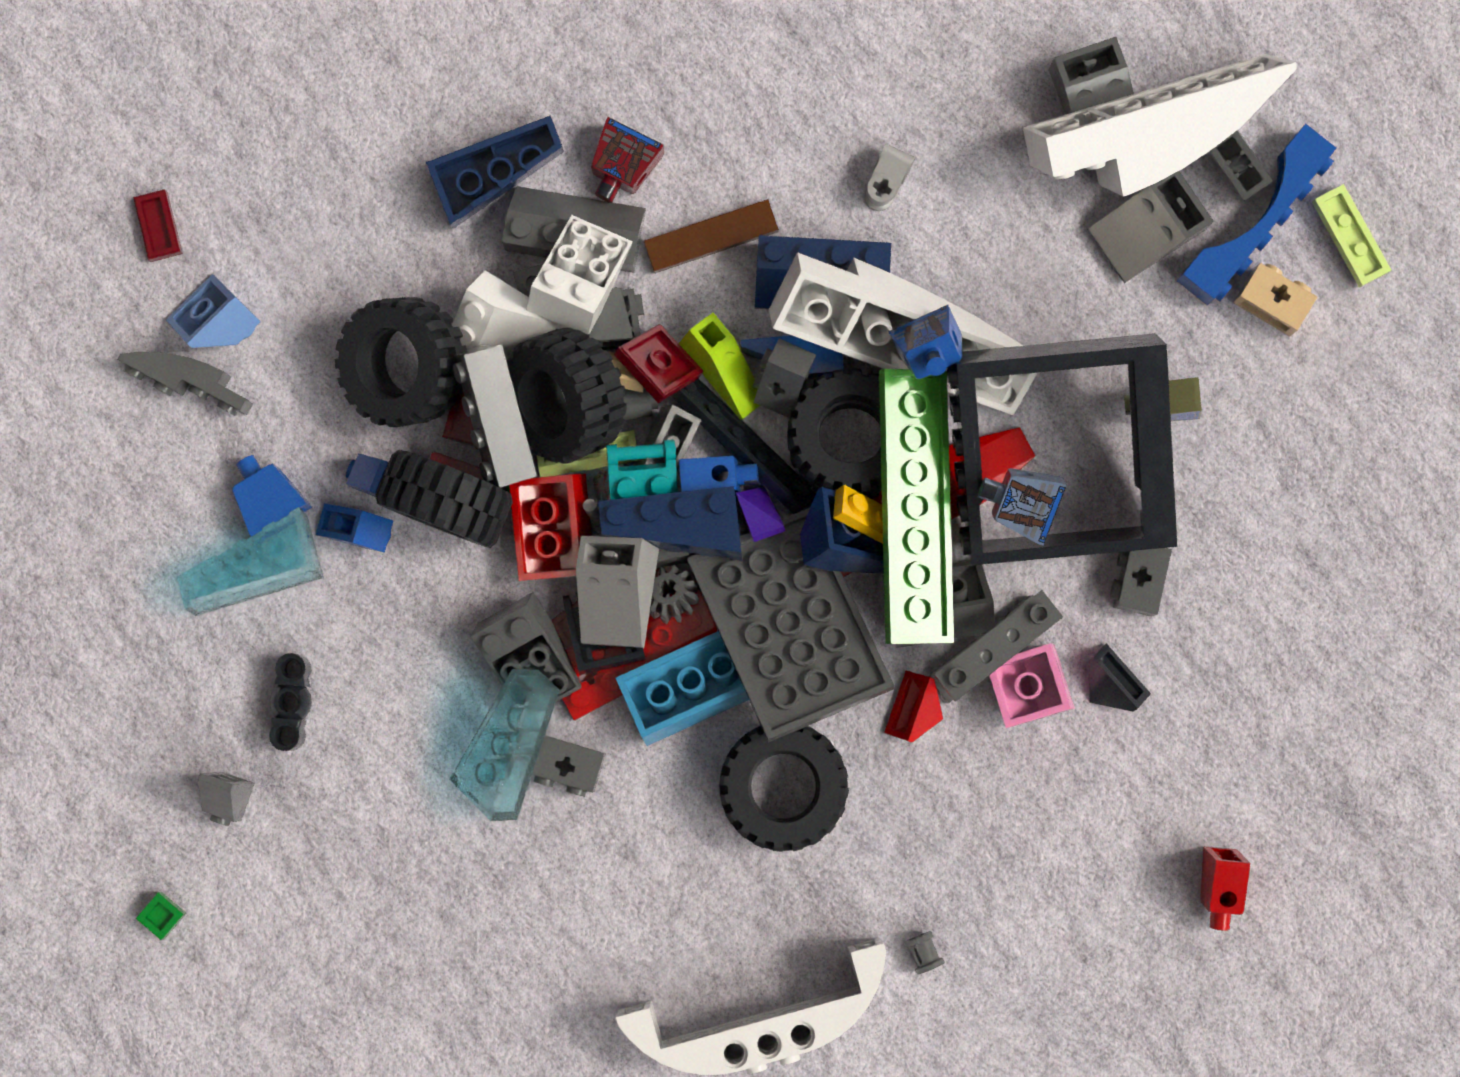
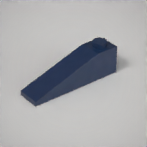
[800,487,884,574]

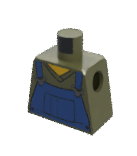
[1124,377,1202,421]

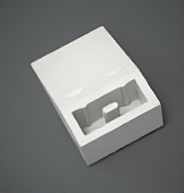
[527,215,633,334]

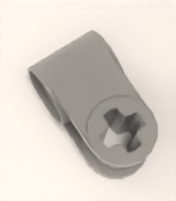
[864,144,915,211]

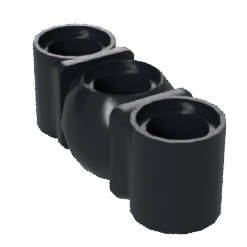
[269,653,312,751]

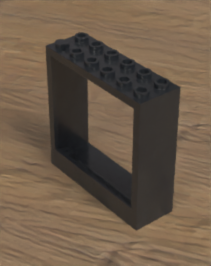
[947,333,1177,565]

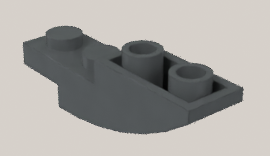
[117,352,253,416]

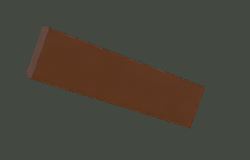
[644,199,779,274]

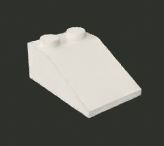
[452,270,566,361]

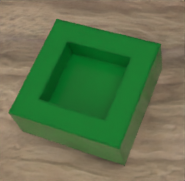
[136,892,187,940]

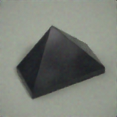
[1089,643,1151,712]

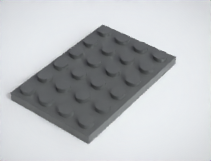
[687,508,894,743]

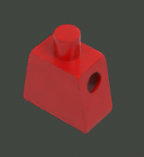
[1200,846,1251,931]

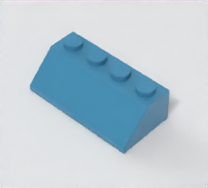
[616,631,749,746]

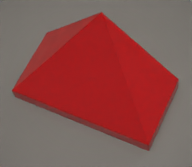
[884,670,943,742]

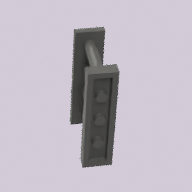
[928,590,1063,703]

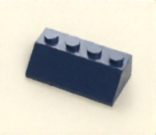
[754,235,892,309]

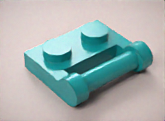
[606,439,678,500]

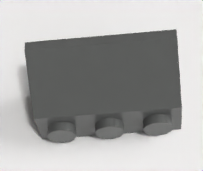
[882,560,995,648]

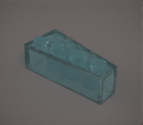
[177,507,324,616]
[449,669,560,821]

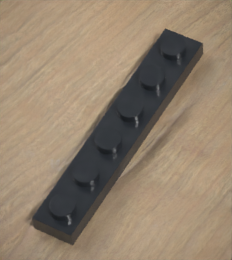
[671,378,816,514]

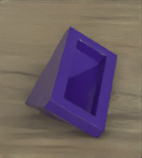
[735,487,785,542]

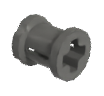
[904,931,945,974]

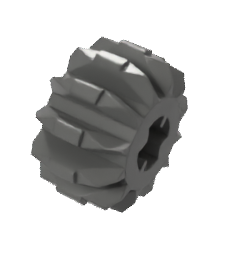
[649,565,699,624]

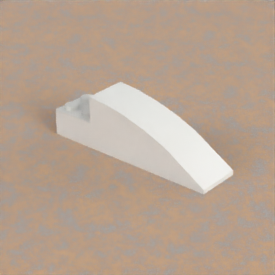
[1023,54,1297,197]
[769,253,1037,415]

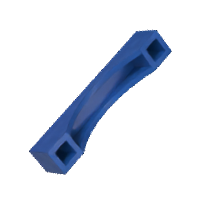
[1177,124,1337,305]

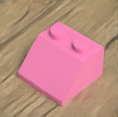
[989,643,1075,728]

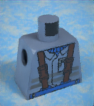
[978,468,1067,546]

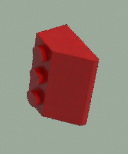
[509,473,592,581]

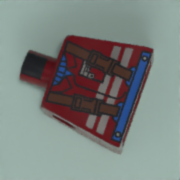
[591,117,665,203]

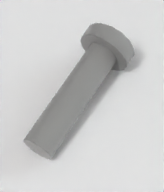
[583,499,602,534]

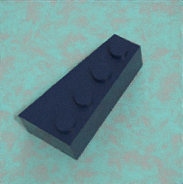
[426,115,564,229]
[598,486,742,561]

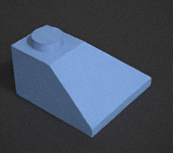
[166,274,261,348]

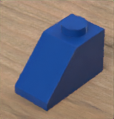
[346,453,389,497]
[315,503,394,553]

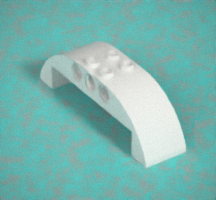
[616,938,886,1075]

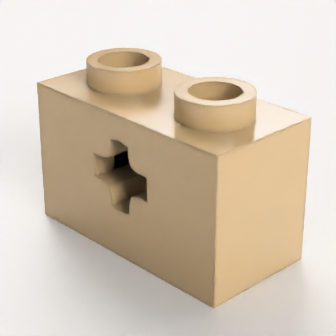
[1233,263,1317,336]

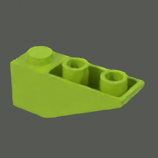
[679,312,761,420]

